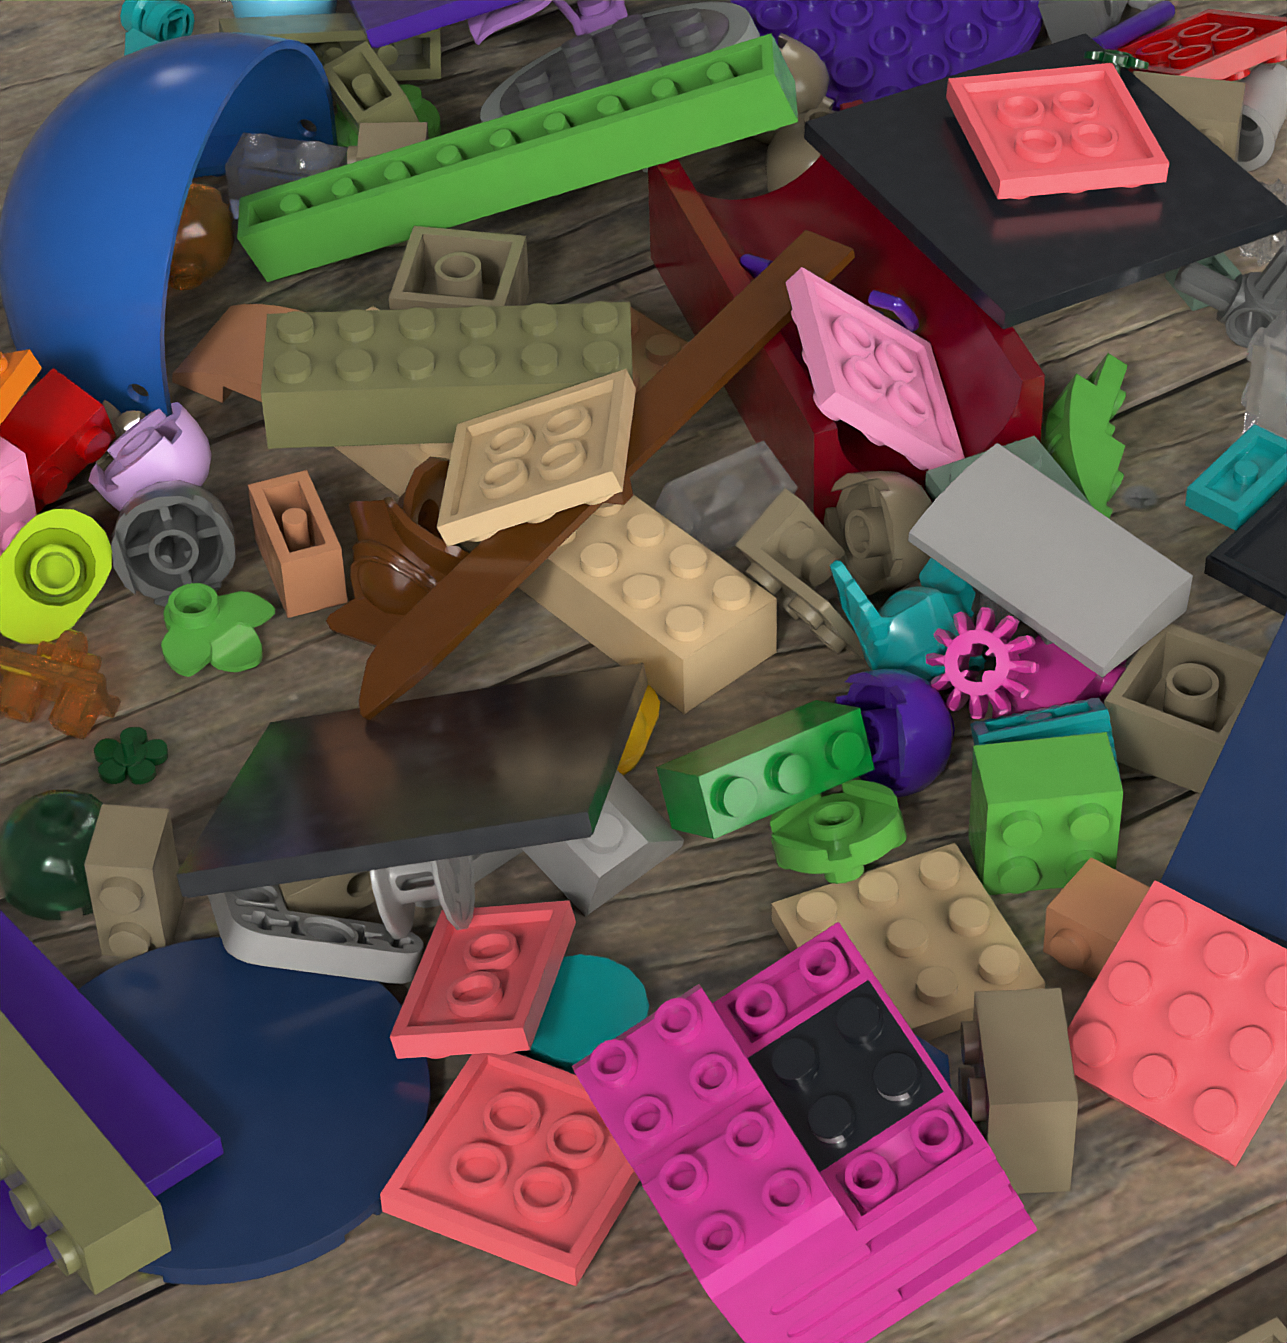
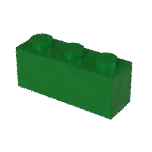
[656,700,875,839]

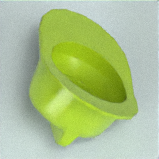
[0,509,112,645]

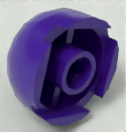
[835,669,955,798]

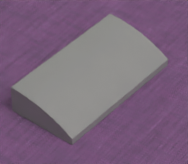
[908,443,1193,678]

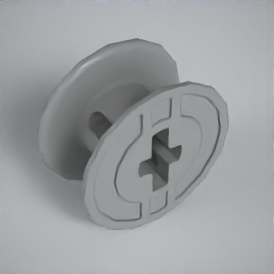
[370,855,475,939]

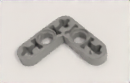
[208,885,424,984]

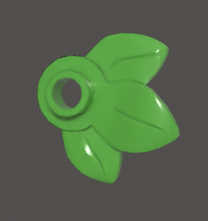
[161,583,275,677]

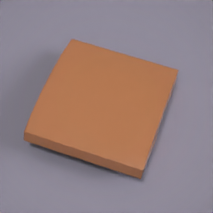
[172,304,306,403]

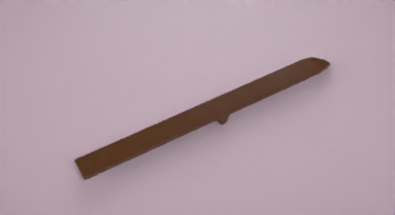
[359,230,855,720]

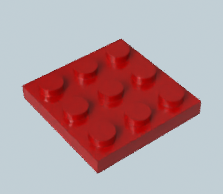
[1117,9,1287,81]

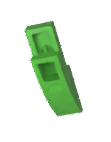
[1041,353,1128,519]

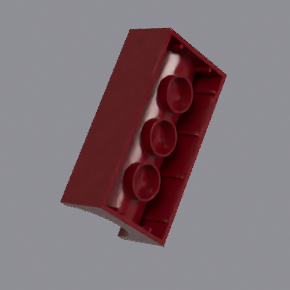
[648,99,1045,526]

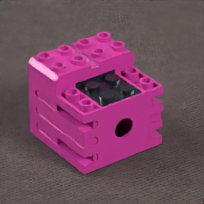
[572,922,1038,1343]

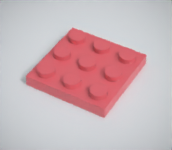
[946,63,1169,199]
[1067,880,1287,1167]
[380,1052,640,1286]

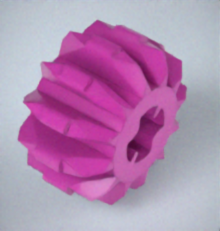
[926,607,1039,719]

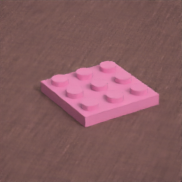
[785,267,965,470]

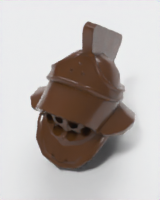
[326,457,469,647]

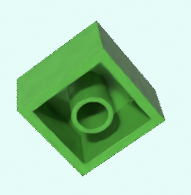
[968,732,1123,895]

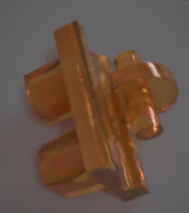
[0,629,121,740]

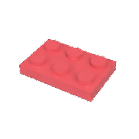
[390,900,576,1059]

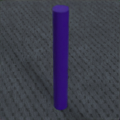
[1092,0,1175,50]

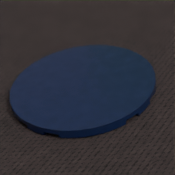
[78,937,432,1285]

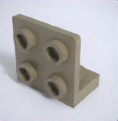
[735,488,864,660]

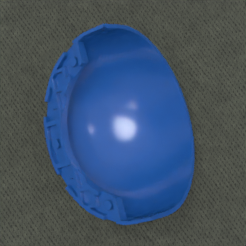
[0,32,339,417]

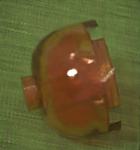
[168,183,235,290]

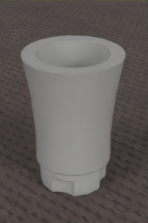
[1237,63,1287,171]

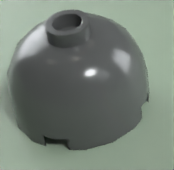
[111,480,236,607]

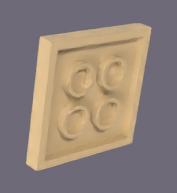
[437,369,636,547]
[772,843,1046,1041]

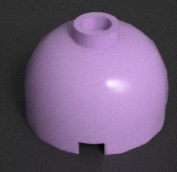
[88,402,212,512]

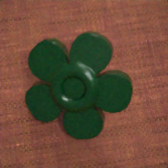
[1083,49,1149,74]
[94,727,169,785]

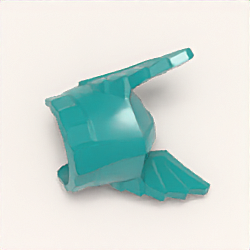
[829,558,986,682]

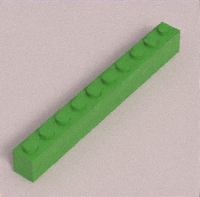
[237,33,798,282]

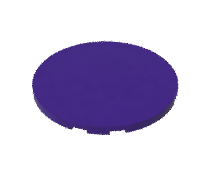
[731,0,1044,112]

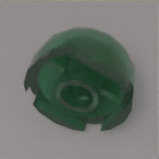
[0,789,104,921]

